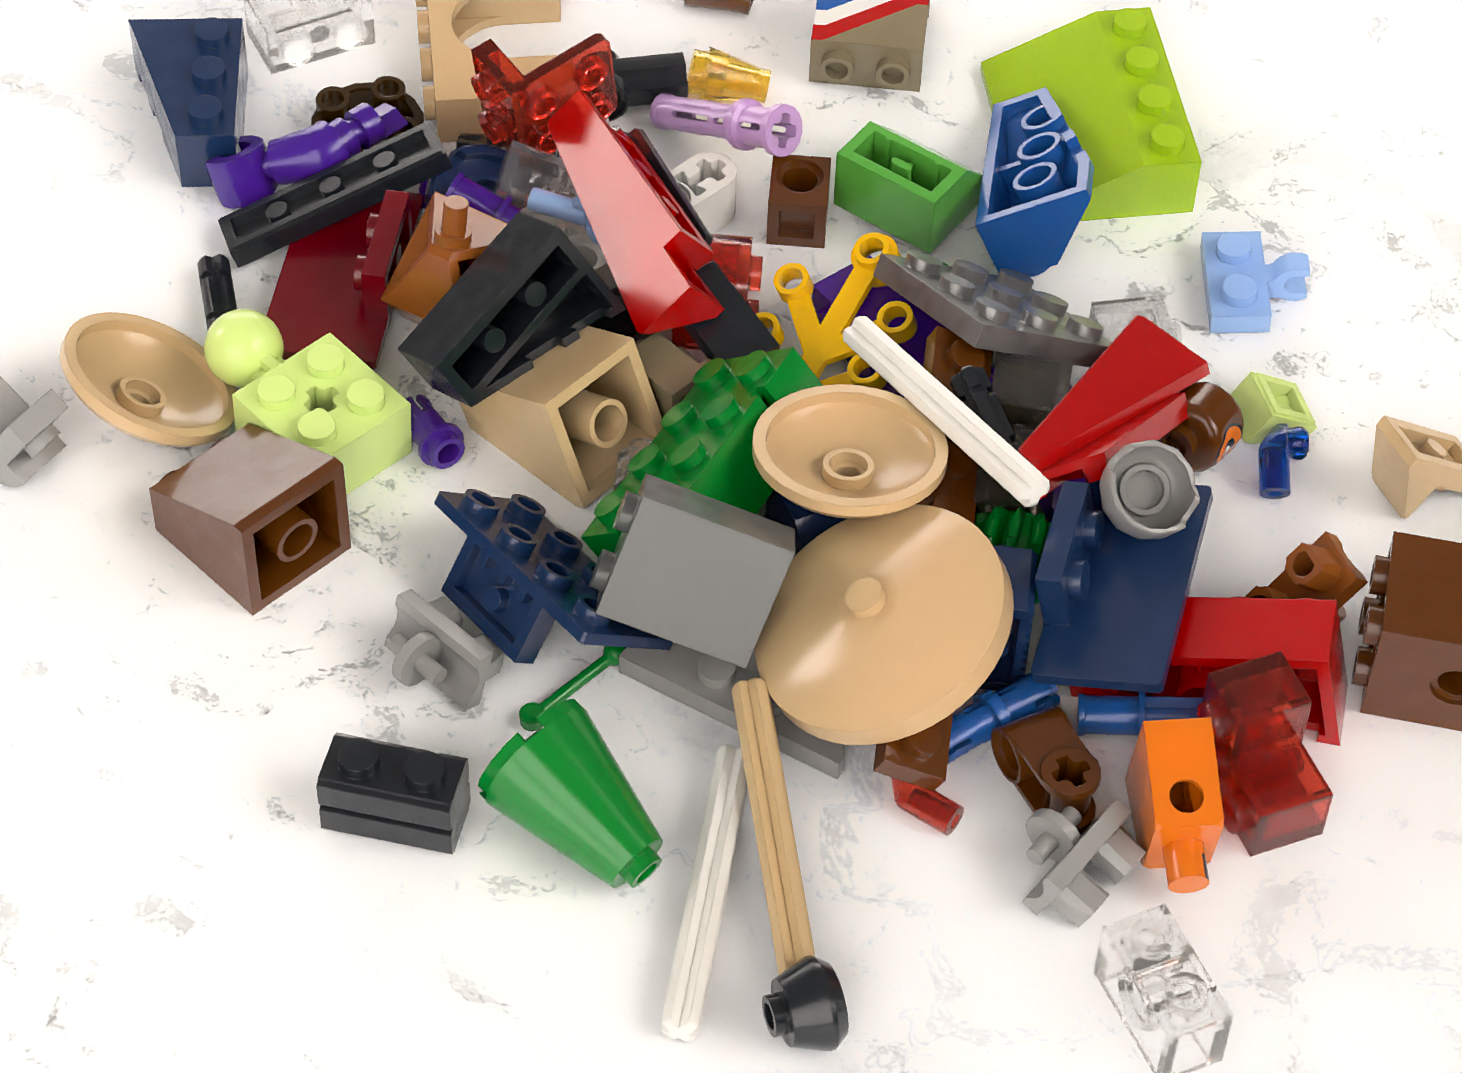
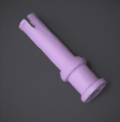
[650,93,803,157]

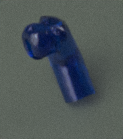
[1258,423,1309,499]

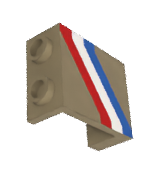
[809,0,931,92]

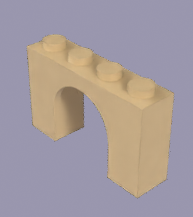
[415,0,574,143]

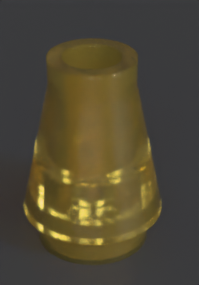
[687,46,771,103]

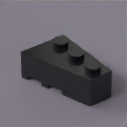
[397,212,626,407]

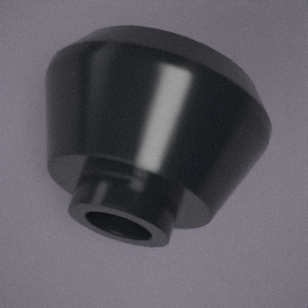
[762,955,849,1051]

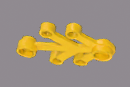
[756,232,917,389]

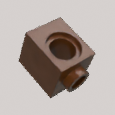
[766,155,831,248]

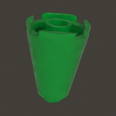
[478,699,663,888]

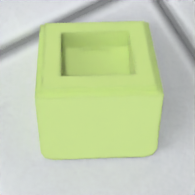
[1230,371,1317,444]

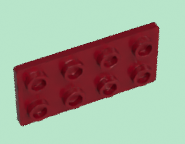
[266,189,424,370]

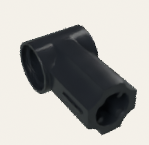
[571,47,688,122]

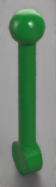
[519,646,627,732]

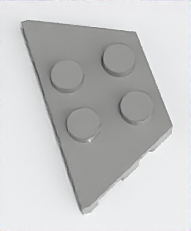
[619,642,844,779]

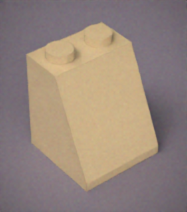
[460,326,662,509]

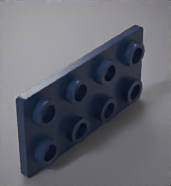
[1031,480,1213,693]
[434,489,673,664]

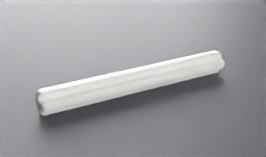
[843,316,1050,507]
[661,744,748,1041]

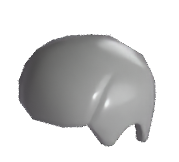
[1099,440,1200,539]

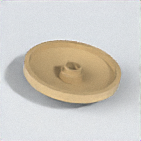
[755,504,1014,745]

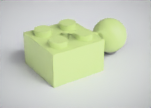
[204,309,412,495]

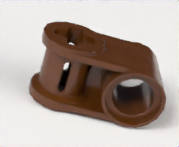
[991,705,1101,835]

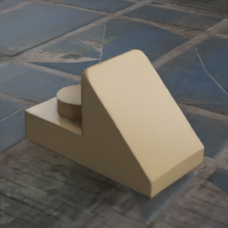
[1372,415,1462,519]

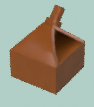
[380,191,508,324]

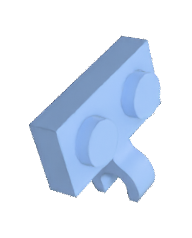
[1200,231,1310,333]

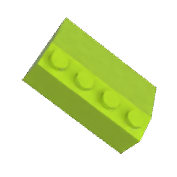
[980,7,1202,221]

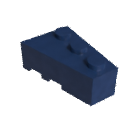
[128,17,248,187]

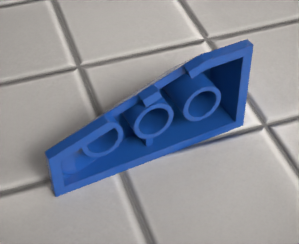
[975,87,1094,277]

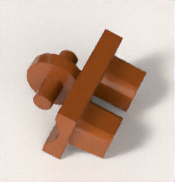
[1245,531,1368,622]

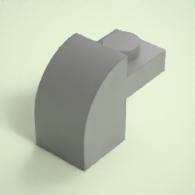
[0,376,69,487]

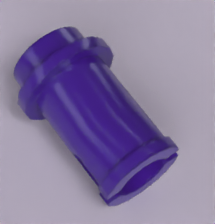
[445,172,522,223]
[406,394,465,469]

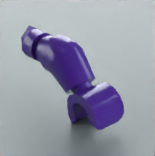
[204,103,408,209]

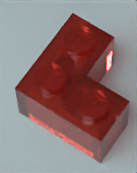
[1197,651,1333,857]

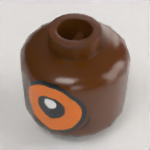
[1158,381,1244,472]

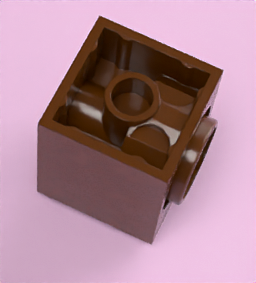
[1351,531,1462,731]

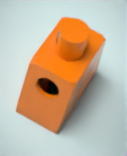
[1125,717,1224,893]

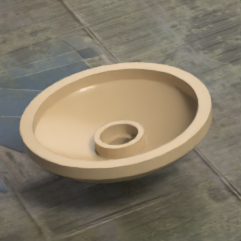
[59,312,237,447]
[752,384,948,519]

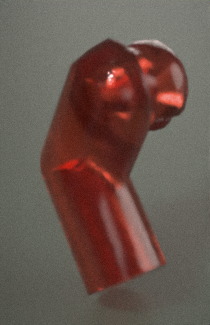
[891,777,964,836]

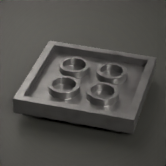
[873,250,1112,368]

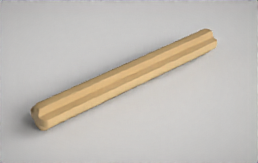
[731,677,815,974]

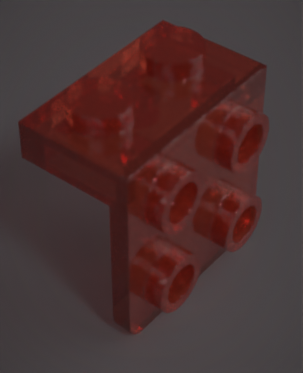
[471,33,618,166]

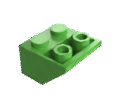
[833,121,983,254]

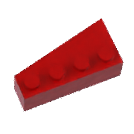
[1069,596,1348,746]

